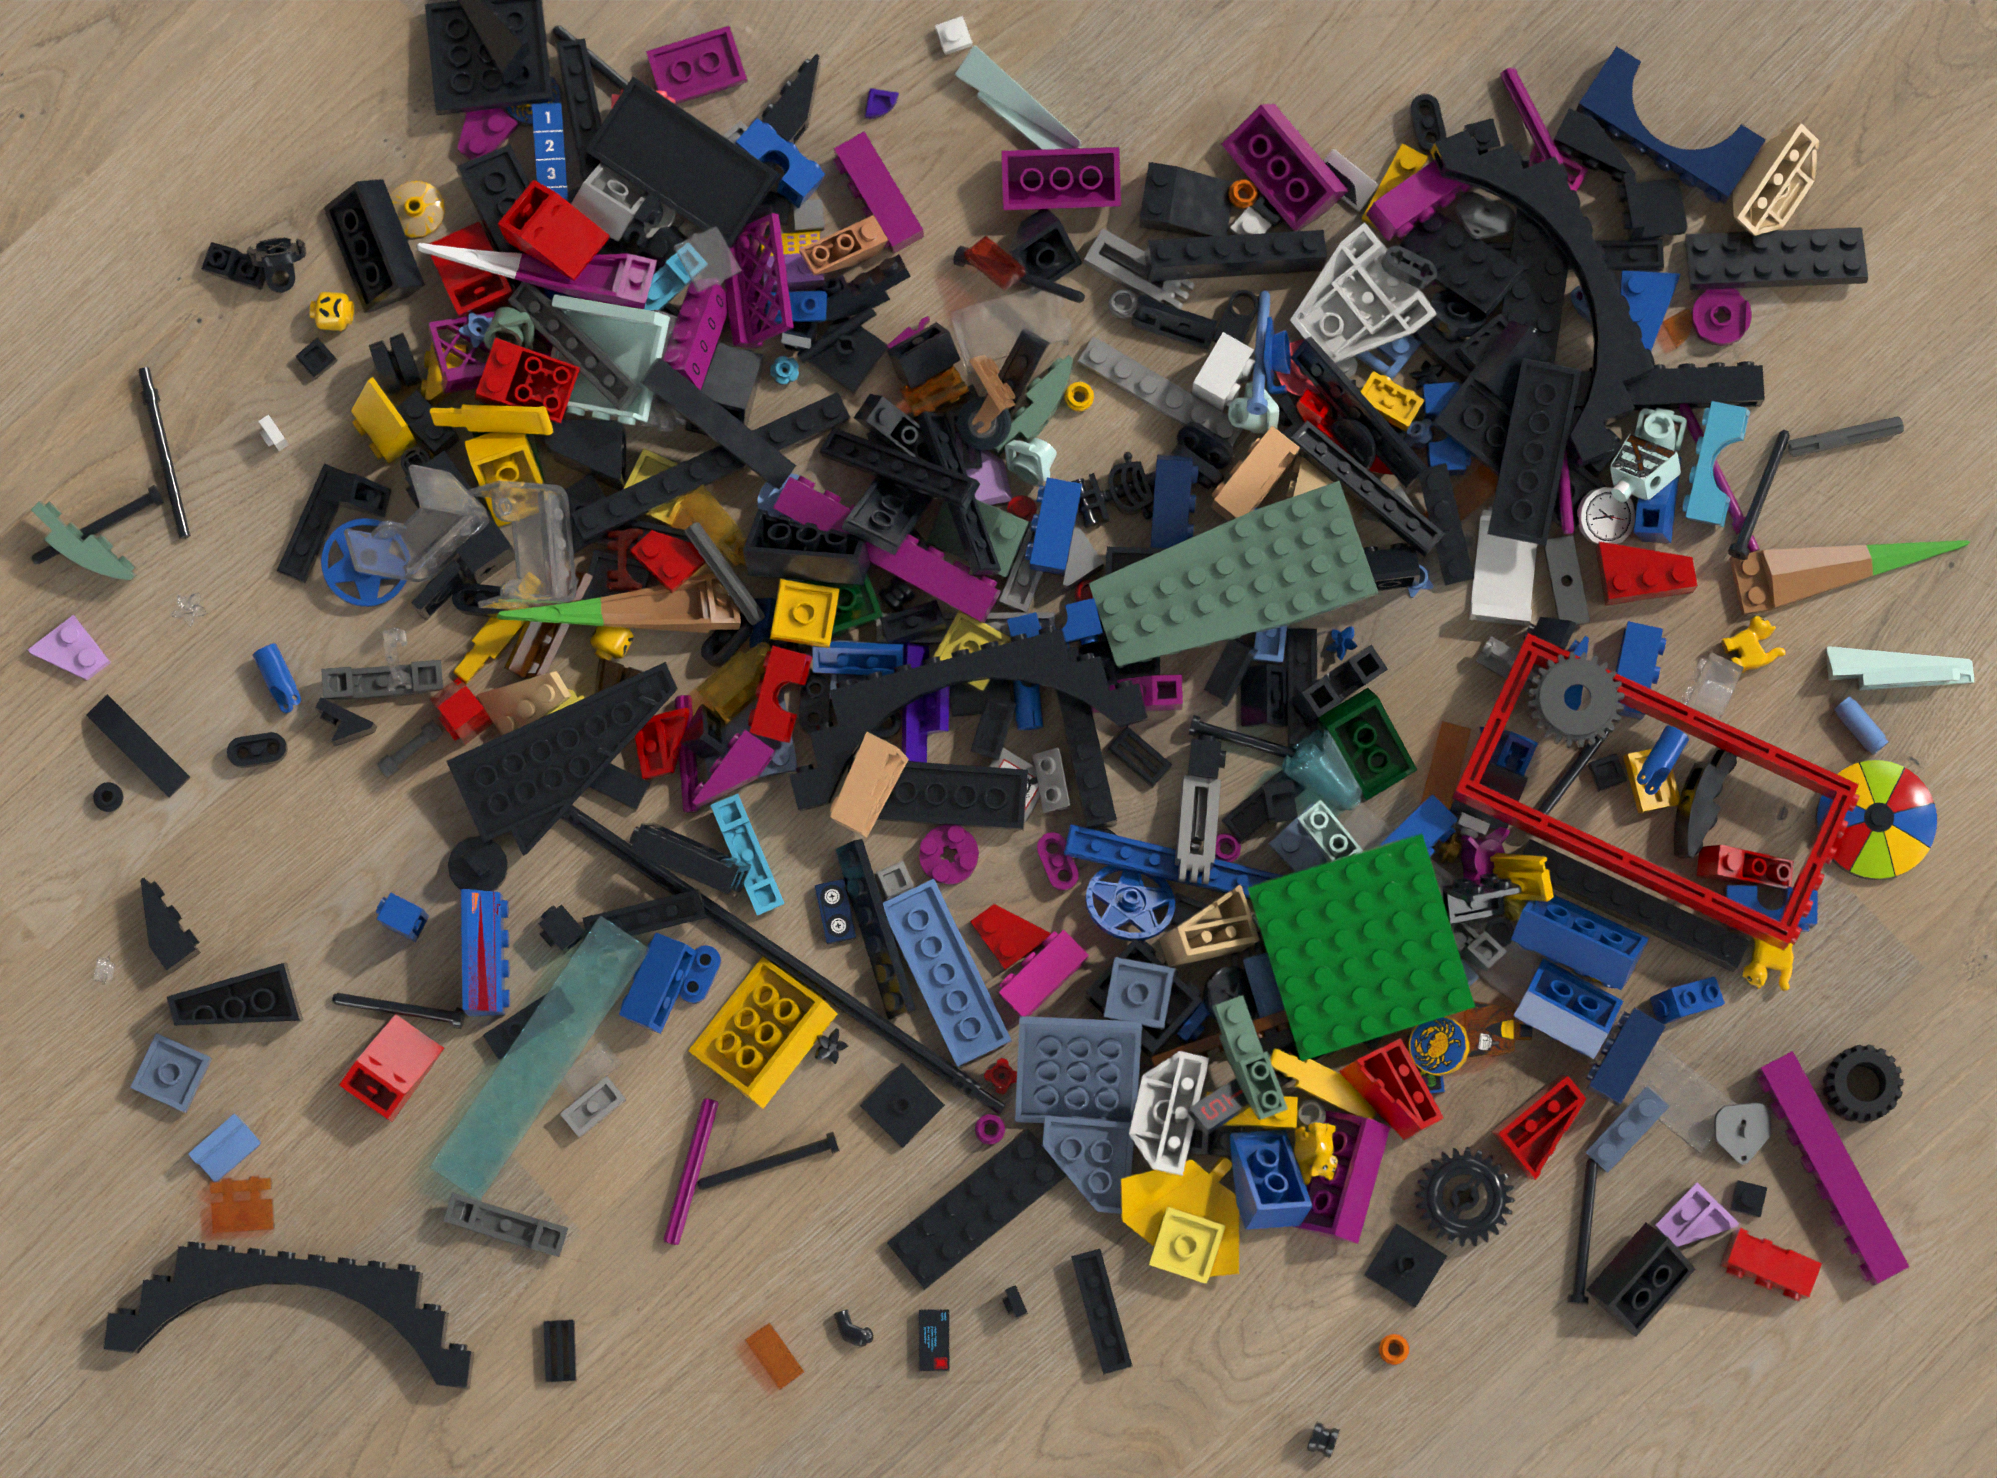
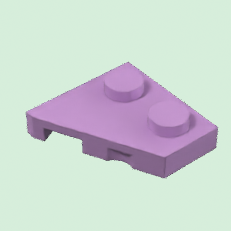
[28,615,111,681]
[1654,1183,1740,1247]

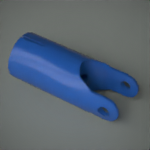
[253,643,301,713]
[1013,680,1044,731]
[1637,725,1689,795]

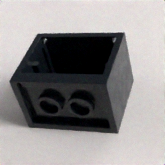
[1085,939,1202,1059]

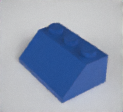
[1513,958,1623,1059]

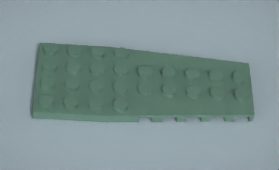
[1089,481,1379,668]

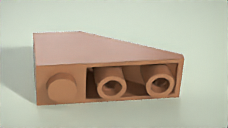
[799,215,888,276]

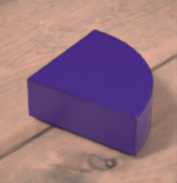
[865,88,899,119]

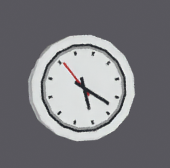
[1577,487,1635,545]

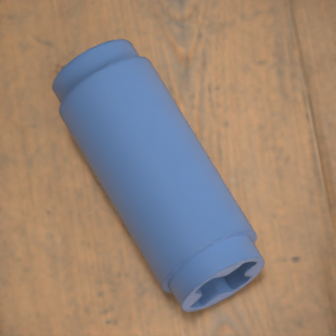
[1834,696,1889,755]

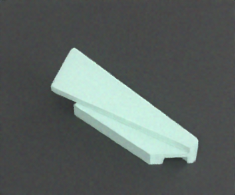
[955,45,1081,150]
[1826,646,1974,690]

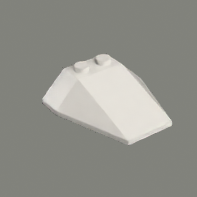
[1290,223,1437,363]

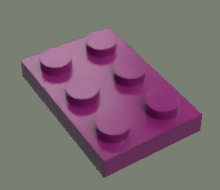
[646,25,748,105]

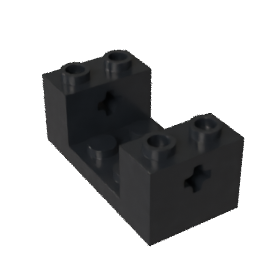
[405,451,518,584]

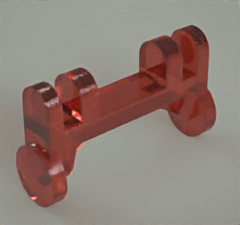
[607,529,643,591]

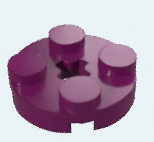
[1691,289,1752,346]
[919,825,979,885]

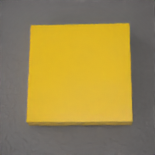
[770,579,839,649]

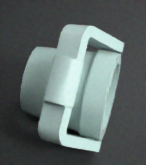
[1228,381,1279,434]
[1634,407,1687,451]
[1005,438,1057,487]

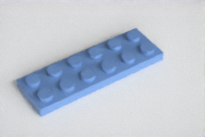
[883,879,1012,1068]

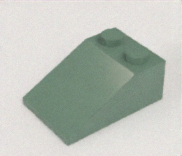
[926,499,1031,577]

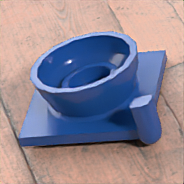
[1264,317,1291,394]

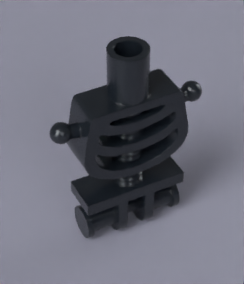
[1072,452,1156,528]

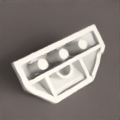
[1129,1051,1209,1176]

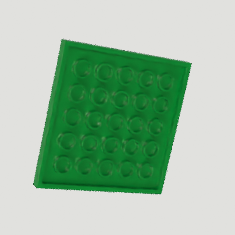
[1247,833,1475,1061]

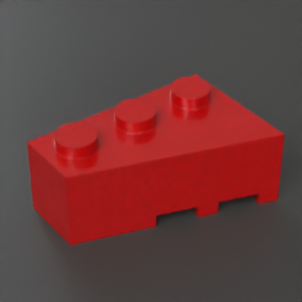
[1595,541,1698,606]
[430,677,493,745]
[1339,1038,1444,1140]
[1491,1074,1587,1180]
[1720,1227,1822,1302]

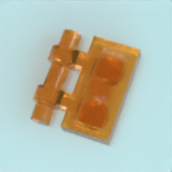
[899,365,969,417]
[210,1175,275,1234]

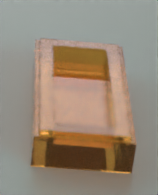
[745,1322,805,1390]

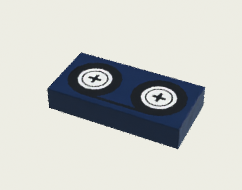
[814,879,856,945]

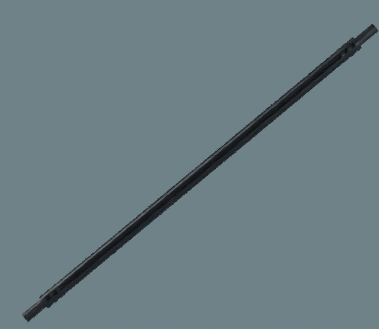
[560,805,1006,1115]

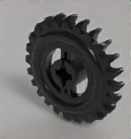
[1415,1147,1515,1247]

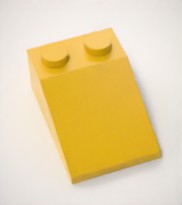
[351,377,417,464]
[464,432,550,527]

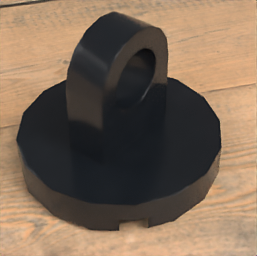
[246,237,306,293]
[448,836,508,892]

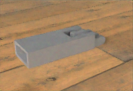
[1084,228,1195,309]
[1174,775,1221,885]

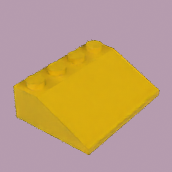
[688,956,837,1109]

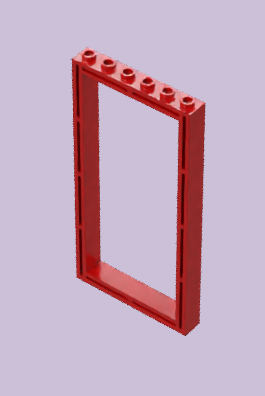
[1452,633,1860,951]

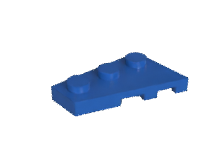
[1620,270,1681,351]

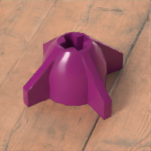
[1461,827,1510,881]

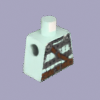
[1610,434,1681,502]

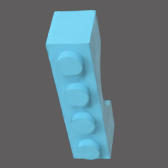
[1683,401,1750,527]

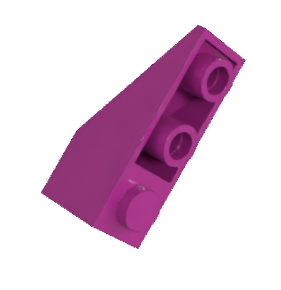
[1092,675,1183,713]
[692,730,776,809]

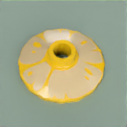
[390,181,445,238]

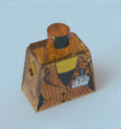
[1464,1001,1532,1060]

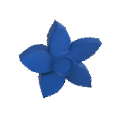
[1325,626,1358,661]

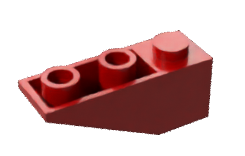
[1696,844,1794,890]

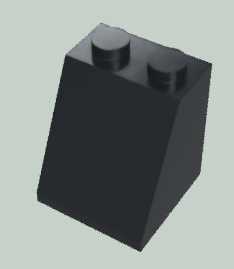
[685,343,763,436]
[545,420,627,491]

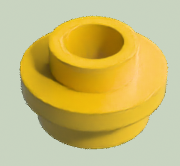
[1065,382,1094,412]

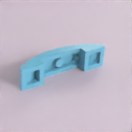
[619,243,707,312]
[711,794,785,916]

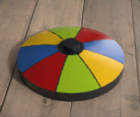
[1815,760,1937,880]

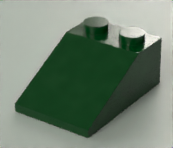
[794,573,883,652]
[1317,688,1417,801]

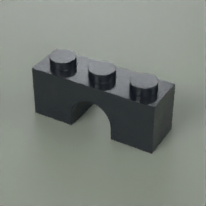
[1291,644,1388,723]

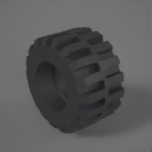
[1822,1044,1904,1123]

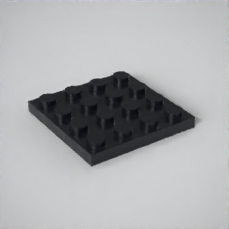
[425,0,554,116]

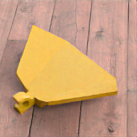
[1120,1156,1239,1277]

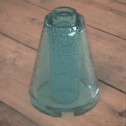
[1282,729,1362,811]

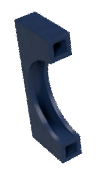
[1576,46,1766,204]

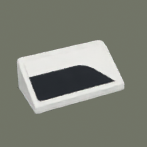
[1324,149,1379,212]

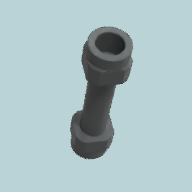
[377,720,444,778]

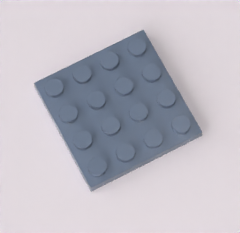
[1015,1016,1142,1123]

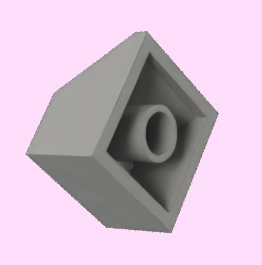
[571,162,649,241]

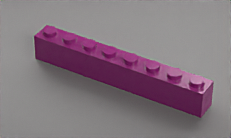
[773,475,1001,623]
[1756,1051,1910,1285]

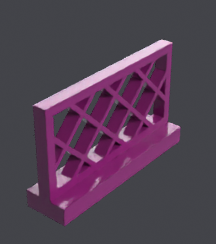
[720,213,794,349]
[428,308,553,394]

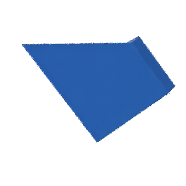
[1479,726,1538,775]

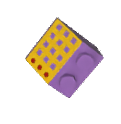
[761,230,824,292]

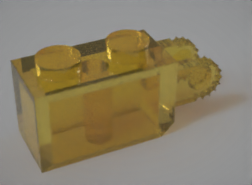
[680,484,747,567]
[696,642,772,724]

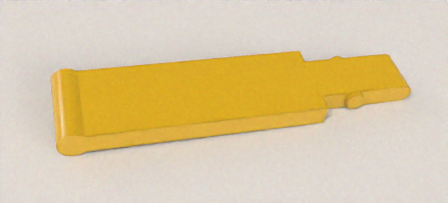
[430,404,553,435]
[453,572,544,684]
[1270,1048,1376,1120]

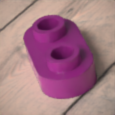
[1037,832,1079,891]

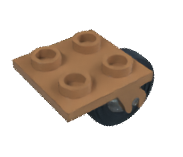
[957,355,1015,450]

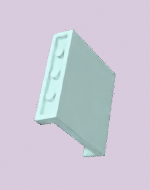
[551,295,670,425]

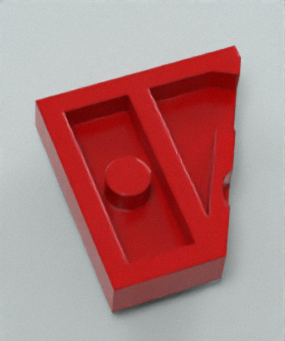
[630,530,706,593]
[635,708,690,780]
[970,904,1051,971]

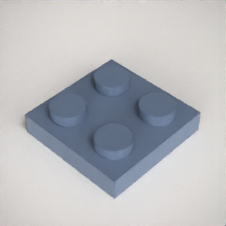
[1104,957,1175,1029]
[130,1033,212,1113]

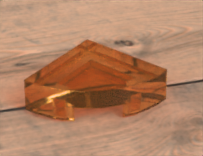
[1662,308,1692,349]

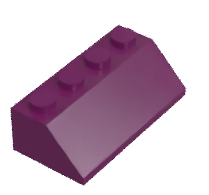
[1221,104,1348,231]
[1001,147,1121,210]
[1292,1110,1391,1244]

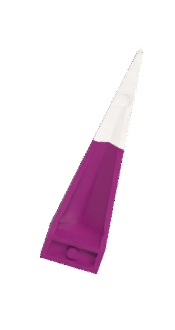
[416,243,657,310]

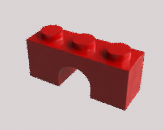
[748,646,813,743]

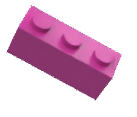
[999,930,1089,1017]

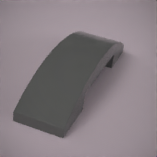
[321,660,443,700]
[1439,888,1507,971]
[443,1192,568,1257]

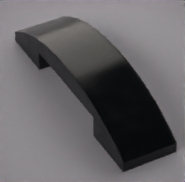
[86,694,191,798]

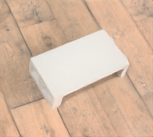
[1469,507,1537,627]

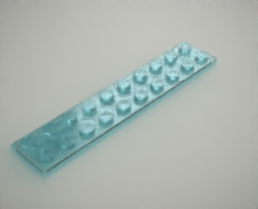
[429,916,651,1200]

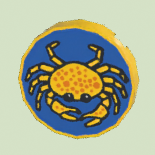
[1409,1016,1470,1076]

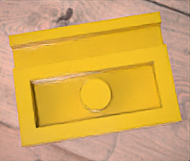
[1623,749,1680,814]
[1490,853,1554,902]

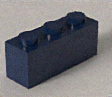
[1150,455,1198,549]
[1585,1007,1666,1107]

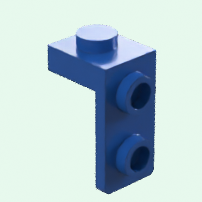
[765,291,827,324]
[1650,977,1725,1025]

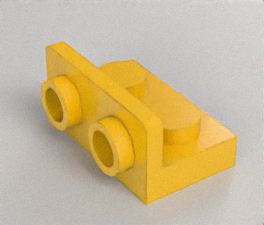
[1360,371,1424,432]

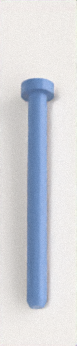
[1247,291,1271,415]

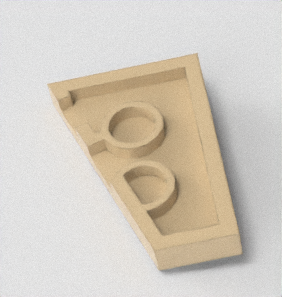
[476,671,572,736]

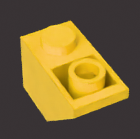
[421,342,470,407]

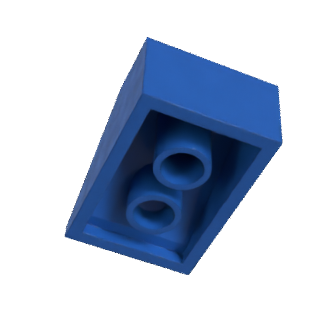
[1230,1130,1312,1230]

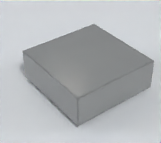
[793,199,825,232]
[875,861,914,901]

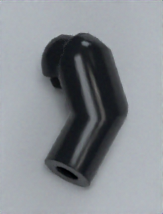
[834,1309,874,1347]

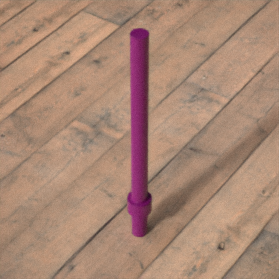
[1679,404,1760,553]

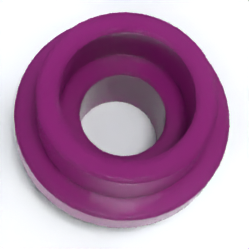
[1215,833,1241,863]
[975,1114,1005,1145]

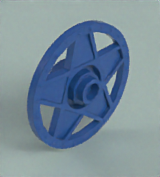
[321,518,411,607]
[1085,866,1175,941]

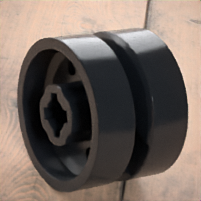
[369,332,422,396]

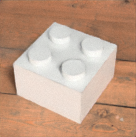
[1192,332,1255,412]

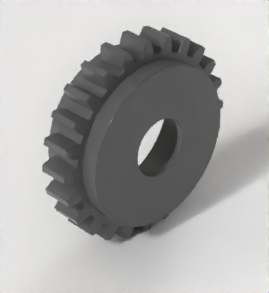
[1528,652,1625,749]

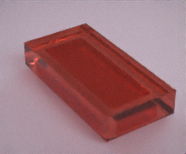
[964,236,1026,291]

